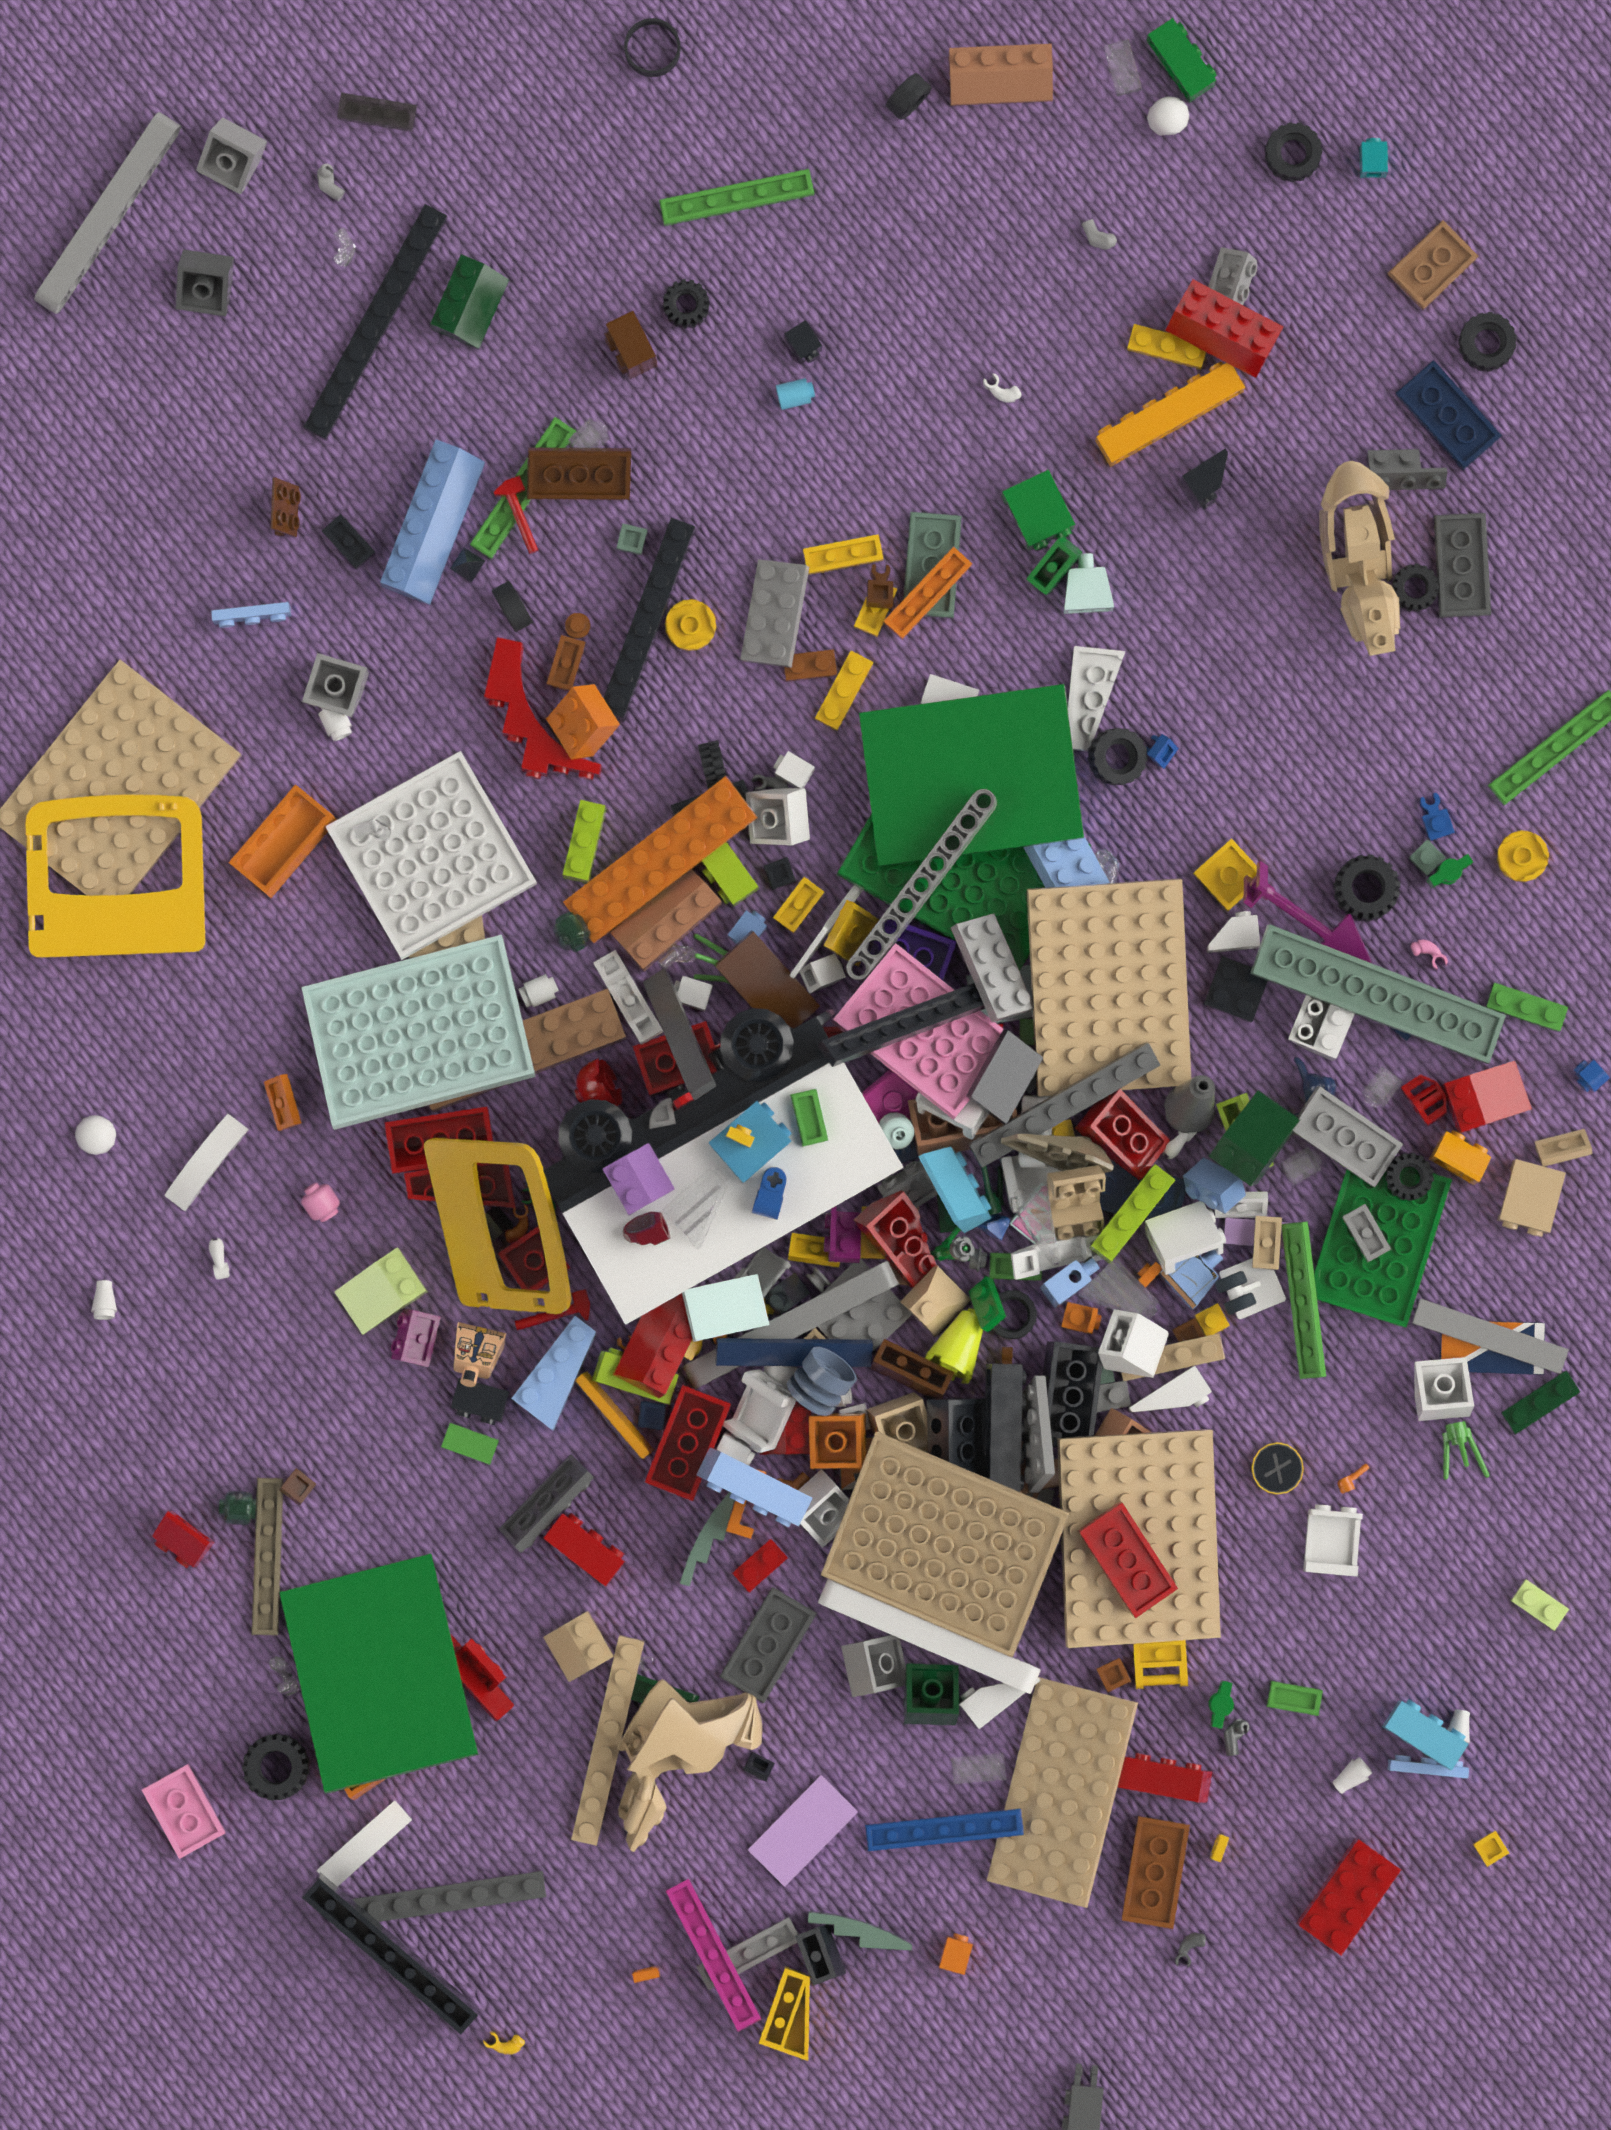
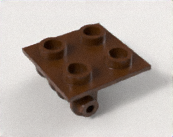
[270,477,301,537]

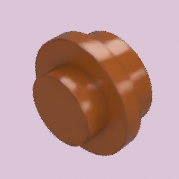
[565,613,591,639]

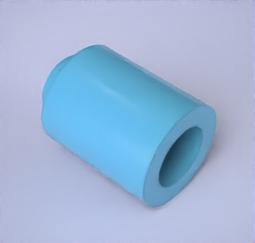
[775,378,815,410]

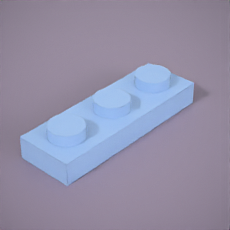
[211,602,291,628]
[1387,1755,1469,1778]

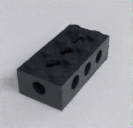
[927,1398,985,1477]

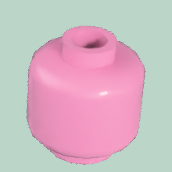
[301,1182,340,1222]

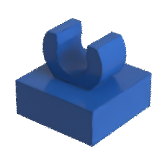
[1146,734,1179,769]

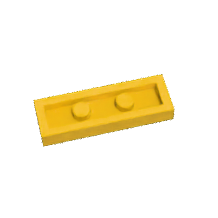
[1127,324,1206,370]
[803,534,884,575]
[815,651,874,731]

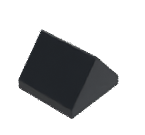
[485,1206,513,1241]

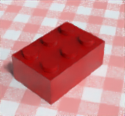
[632,1021,717,1098]
[543,1513,626,1587]

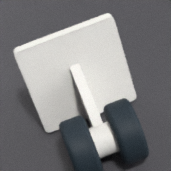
[1215,1258,1286,1319]

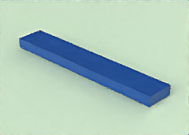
[865,1808,1024,1851]

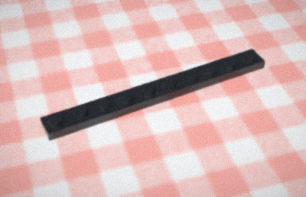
[303,204,448,441]
[817,983,986,1067]

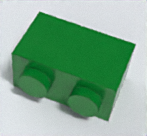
[1026,536,1083,595]

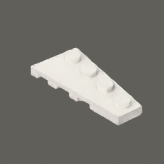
[1068,646,1125,752]

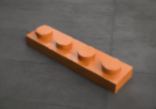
[883,546,972,640]

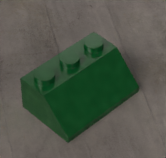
[430,254,510,350]

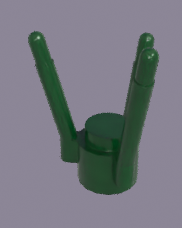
[980,1165,1004,1215]

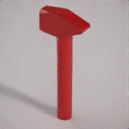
[493,475,539,554]
[514,1289,591,1331]

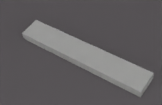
[1412,1299,1569,1374]

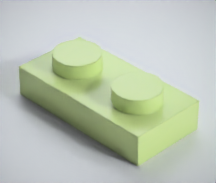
[1510,1579,1569,1631]

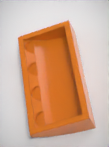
[228,784,337,898]

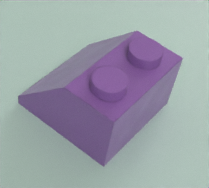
[603,1143,675,1215]

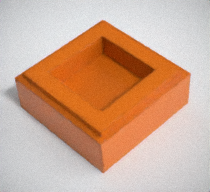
[632,1965,660,1983]

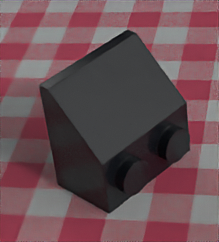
[1179,448,1228,511]

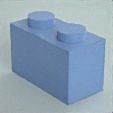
[1183,1157,1246,1214]

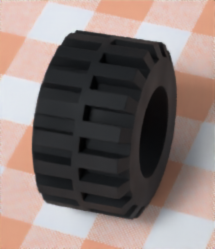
[1333,854,1401,922]
[242,1734,310,1801]

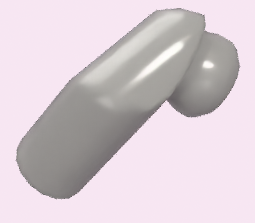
[317,164,345,202]
[1081,219,1117,250]

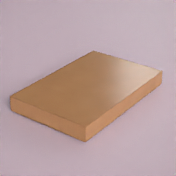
[1388,220,1479,310]

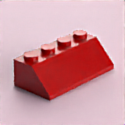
[384,1106,494,1174]
[613,1293,692,1399]

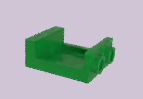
[1001,469,1076,551]

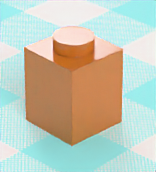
[939,1933,973,1975]

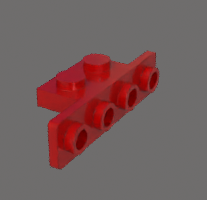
[451,1634,514,1722]

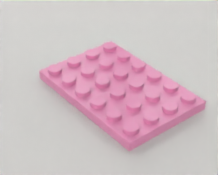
[832,943,1004,1120]

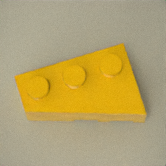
[759,1966,810,2061]

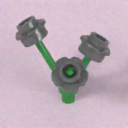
[930,1226,987,1272]

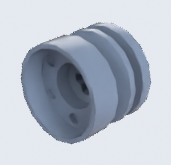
[787,1347,857,1416]

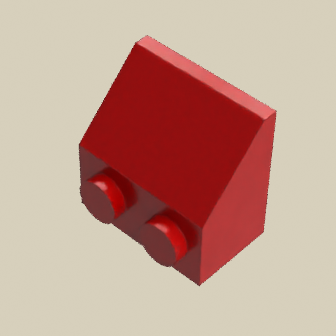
[760,1402,811,1455]
[152,1511,215,1568]

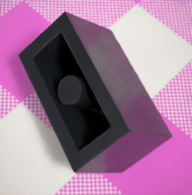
[450,1378,510,1426]
[795,1924,846,1986]

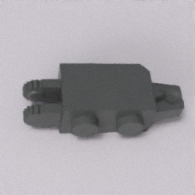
[1062,2063,1104,2130]

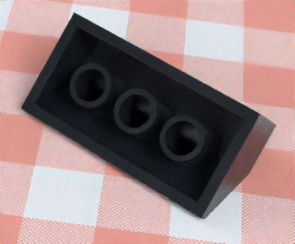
[1043,1341,1103,1448]

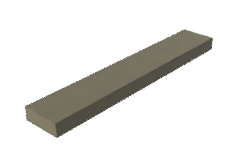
[252,1478,284,1635]

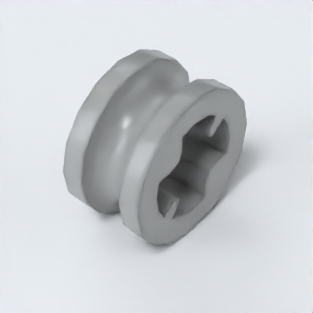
[806,1267,831,1293]

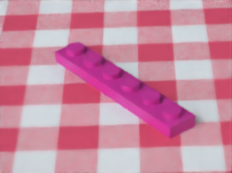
[666,1879,762,2032]

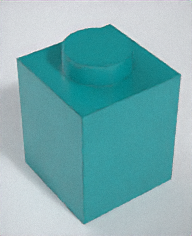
[1359,138,1388,178]

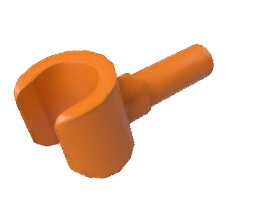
[1338,1463,1369,1494]

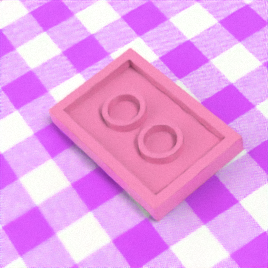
[142,1764,226,1859]

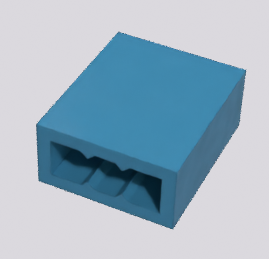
[708,1101,792,1183]

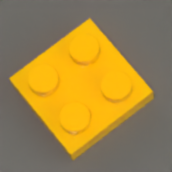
[1193,838,1257,912]
[824,900,879,967]

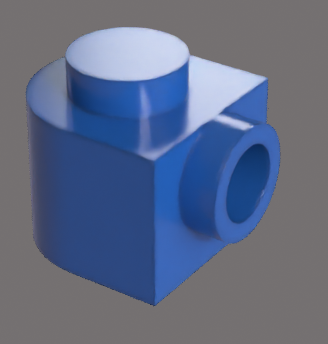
[1573,1059,1610,1093]

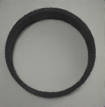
[624,18,681,77]

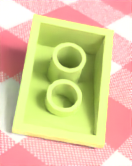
[334,1247,428,1335]

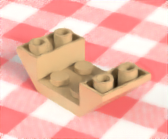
[1047,1165,1106,1241]

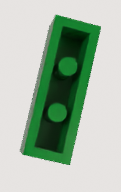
[1146,18,1217,103]

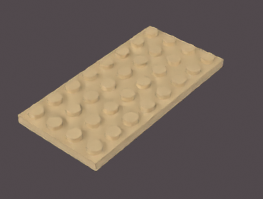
[987,1677,1138,1908]

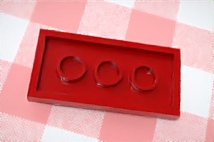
[1078,1501,1178,1618]

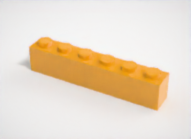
[1095,361,1245,467]

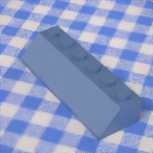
[380,439,485,605]

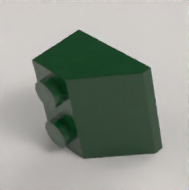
[904,1663,959,1726]

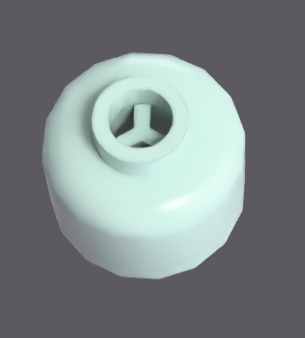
[879,1112,914,1149]

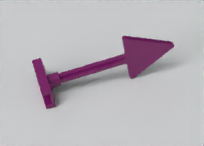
[1243,861,1372,963]

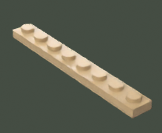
[571,1635,645,1846]

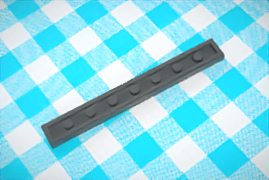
[643,968,716,1100]

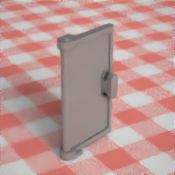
[734,1247,791,1298]

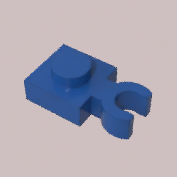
[1419,793,1455,841]

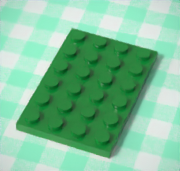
[1314,1167,1452,1328]

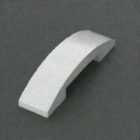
[593,950,663,1045]
[164,1114,249,1211]
[1011,1233,1103,1280]
[316,1801,412,1887]

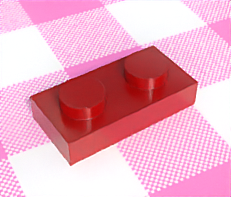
[732,1539,788,1592]

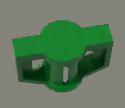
[1426,854,1473,889]
[1208,1680,1234,1729]

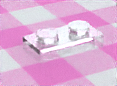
[1104,39,1142,97]
[951,1753,1006,1784]

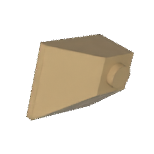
[900,1265,971,1337]

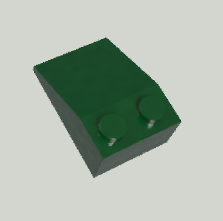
[1209,1090,1301,1186]

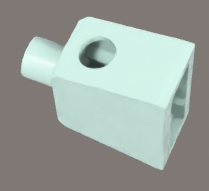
[1064,553,1114,614]

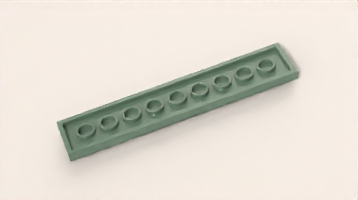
[1250,924,1506,1064]

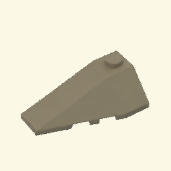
[1001,1134,1114,1173]

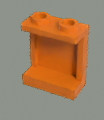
[726,1468,766,1539]

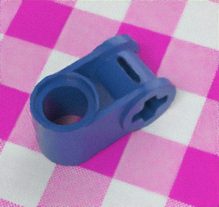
[752,1167,787,1220]

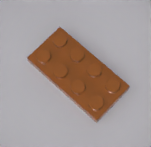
[1121,1816,1190,1929]

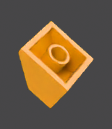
[1428,1130,1491,1185]

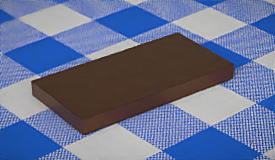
[527,447,631,500]
[714,930,820,1028]

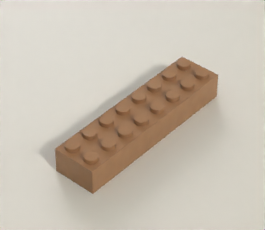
[429,989,627,1113]

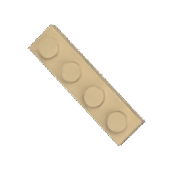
[1121,1333,1226,1381]

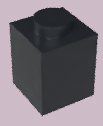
[784,320,822,364]
[764,1273,810,1317]

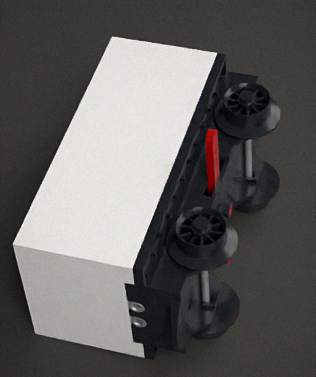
[522,1008,903,1325]

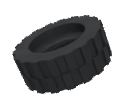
[1265,122,1322,182]
[1458,312,1517,372]
[1087,728,1148,785]

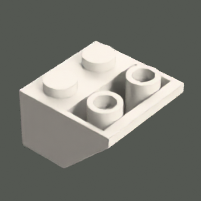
[1288,995,1355,1061]
[1098,1309,1169,1378]

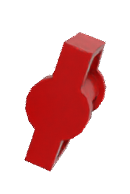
[1401,1074,1447,1127]

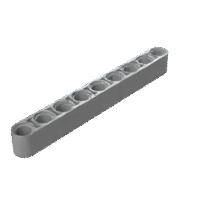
[34,112,181,314]
[847,789,997,981]
[682,1261,899,1389]

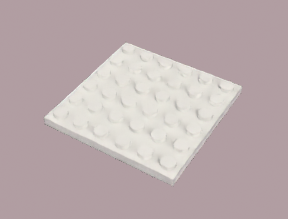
[325,751,537,960]

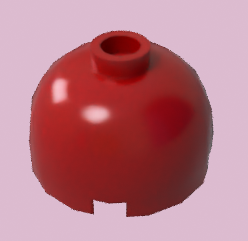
[574,1058,623,1106]

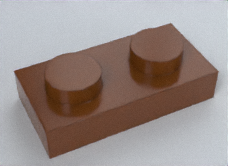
[547,635,586,692]
[784,649,837,682]

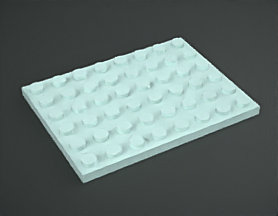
[302,935,536,1130]

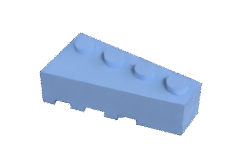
[511,1316,597,1431]
[696,1447,813,1527]

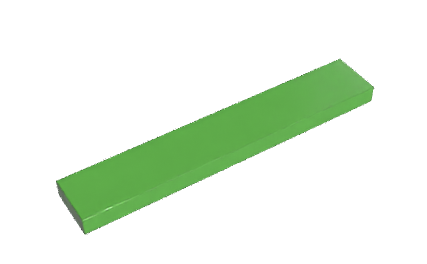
[659,169,814,226]
[470,417,576,560]
[1488,690,1611,806]
[1281,1221,1326,1379]

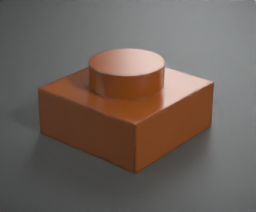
[1096,1657,1131,1692]

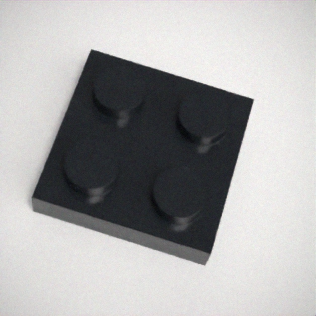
[1203,956,1268,1023]

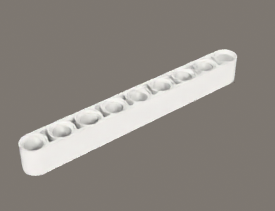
[818,1579,1041,1694]

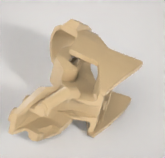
[1319,461,1400,656]
[618,1679,762,1852]

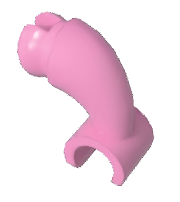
[1410,939,1448,970]

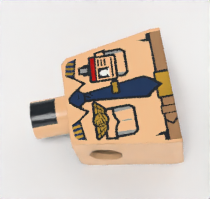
[453,1322,506,1387]

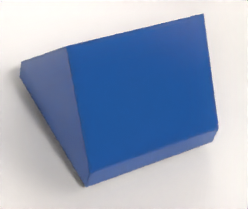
[977,1214,1010,1241]

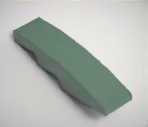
[680,1492,734,1586]
[808,1911,912,1950]

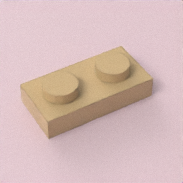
[1534,1129,1592,1167]
[1252,1216,1282,1270]

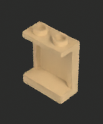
[1497,1159,1566,1237]

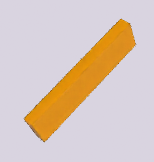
[576,1371,655,1459]

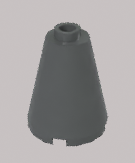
[1164,1075,1215,1133]

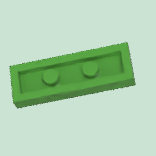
[1486,983,1568,1032]

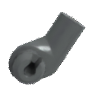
[1224,1719,1250,1756]

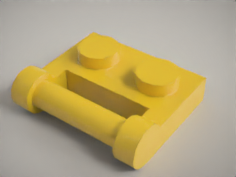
[1133,1640,1188,1689]

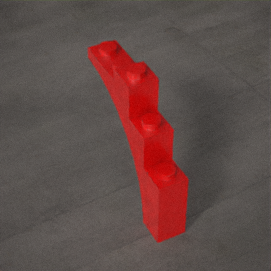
[484,637,602,780]

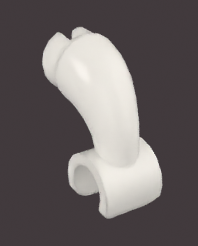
[983,373,1021,403]
[1163,1131,1197,1159]
[209,1238,230,1280]

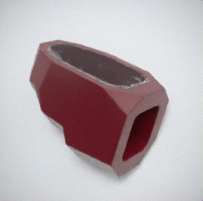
[622,1211,671,1245]

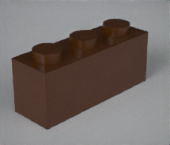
[870,1339,954,1399]

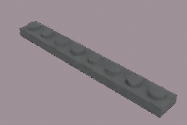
[968,1042,1160,1168]
[352,1870,547,1922]

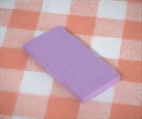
[748,1775,858,1887]

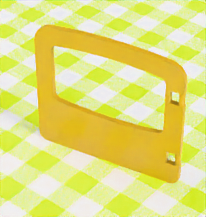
[25,795,206,958]
[424,1138,571,1314]

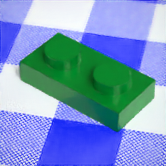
[968,1276,1006,1332]

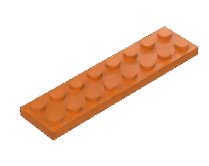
[563,776,758,943]

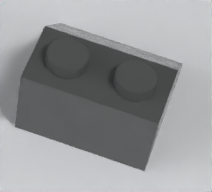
[176,249,234,316]

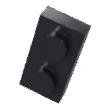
[322,514,375,570]

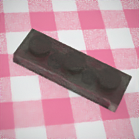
[337,92,417,132]

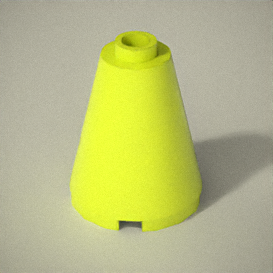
[924,1308,983,1384]

